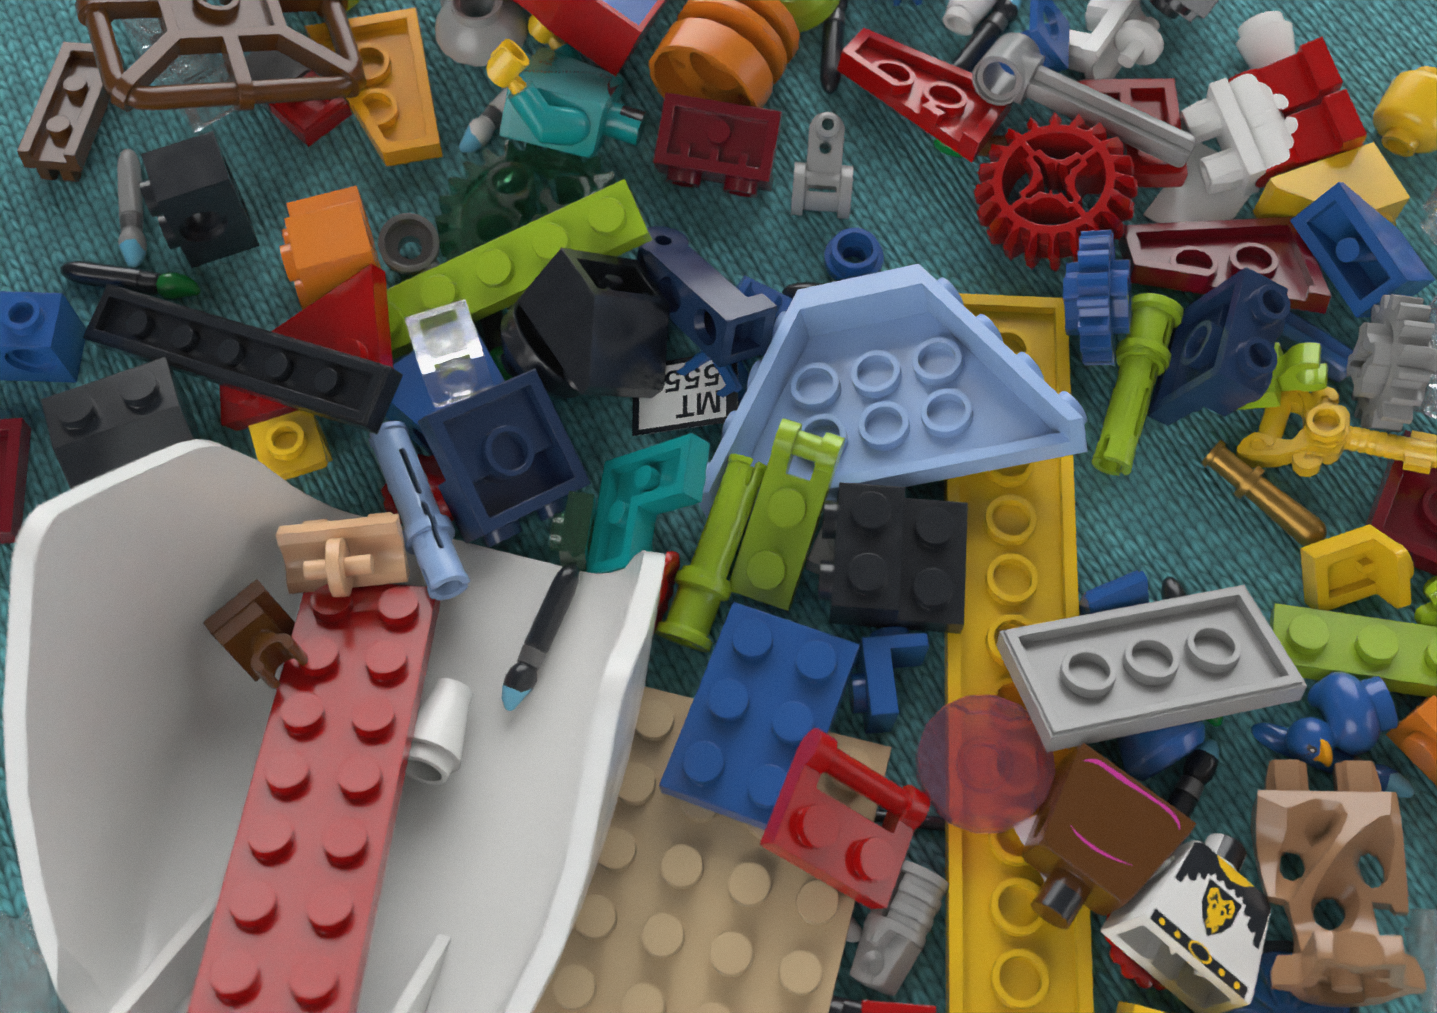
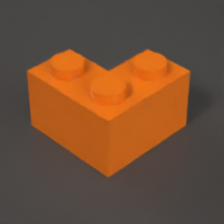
[279,185,381,310]

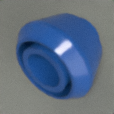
[1116,721,1205,782]

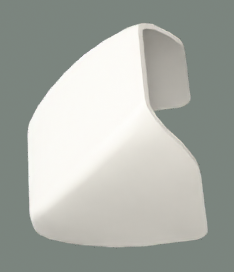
[3,439,665,1013]

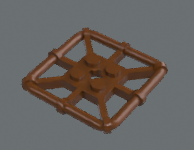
[75,0,366,112]

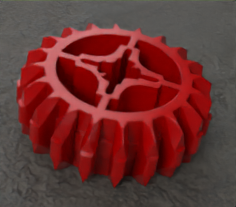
[974,112,1138,272]

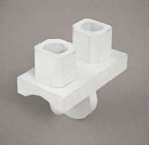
[1069,0,1164,79]

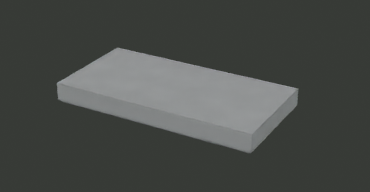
[996,585,1307,752]

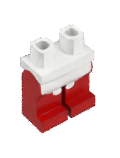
[1180,37,1367,197]

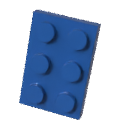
[659,602,860,830]

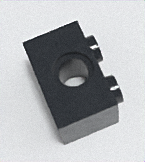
[139,131,260,268]

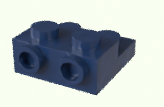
[1147,267,1290,426]
[417,369,591,548]

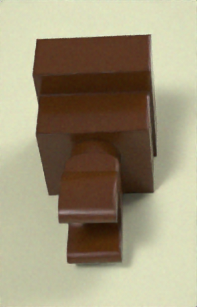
[203,579,308,689]

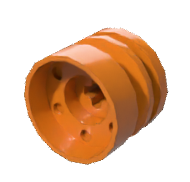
[649,0,800,108]

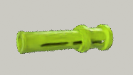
[1092,293,1184,476]
[654,454,767,653]

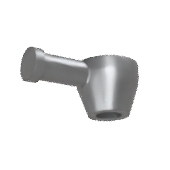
[378,213,440,275]

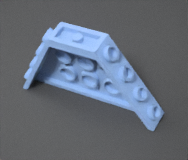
[699,264,1088,518]

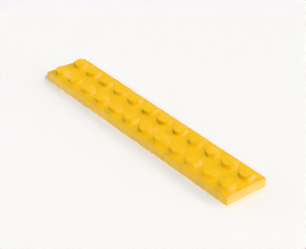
[944,293,1094,1013]

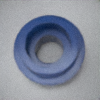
[824,228,884,281]

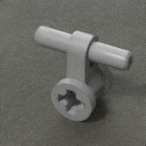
[791,112,853,219]

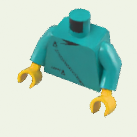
[486,15,647,157]

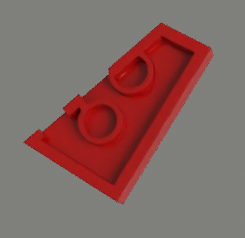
[837,28,1013,163]
[219,263,393,431]

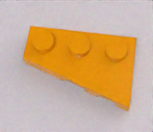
[305,7,443,167]

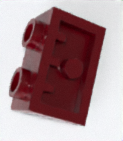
[653,92,783,198]

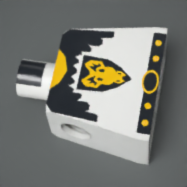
[1100,833,1271,1013]

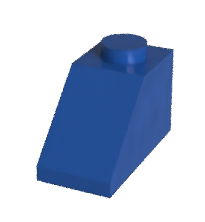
[1290,182,1435,318]

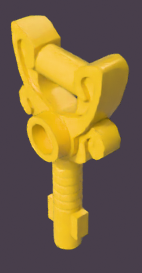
[1236,386,1437,477]

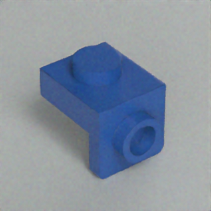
[848,627,929,734]

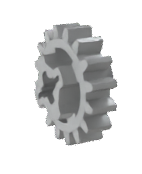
[1347,294,1437,432]

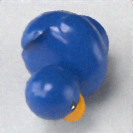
[1285,672,1398,767]

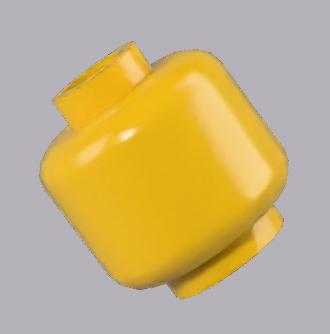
[1373,66,1437,157]

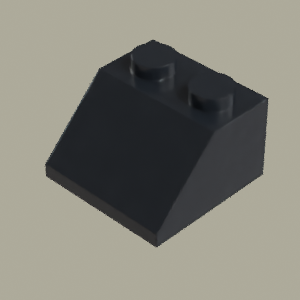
[41,357,201,489]

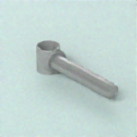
[972,32,1196,167]

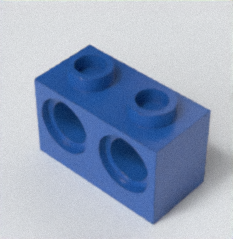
[0,291,87,383]

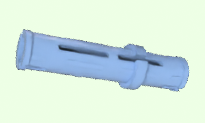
[368,421,470,600]

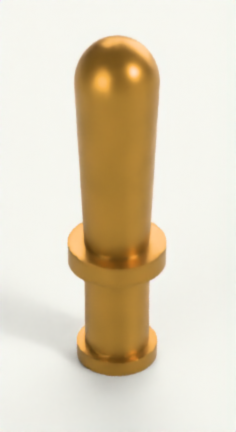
[1201,440,1327,546]

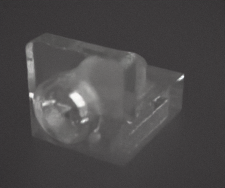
[405,299,494,407]

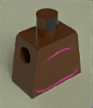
[1022,742,1197,929]

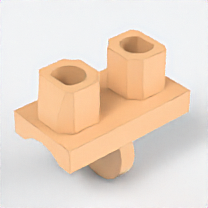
[276,512,410,598]

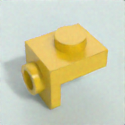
[248,410,333,480]
[1300,524,1414,611]

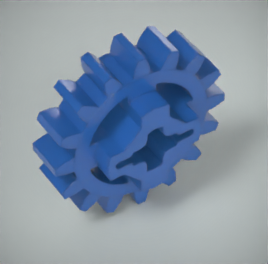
[1063,230,1132,366]

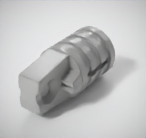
[850,860,949,996]

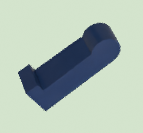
[636,226,777,368]

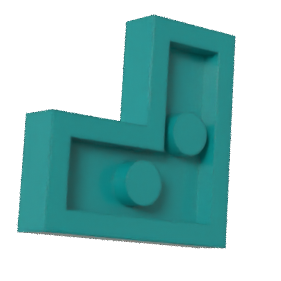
[586,433,710,574]

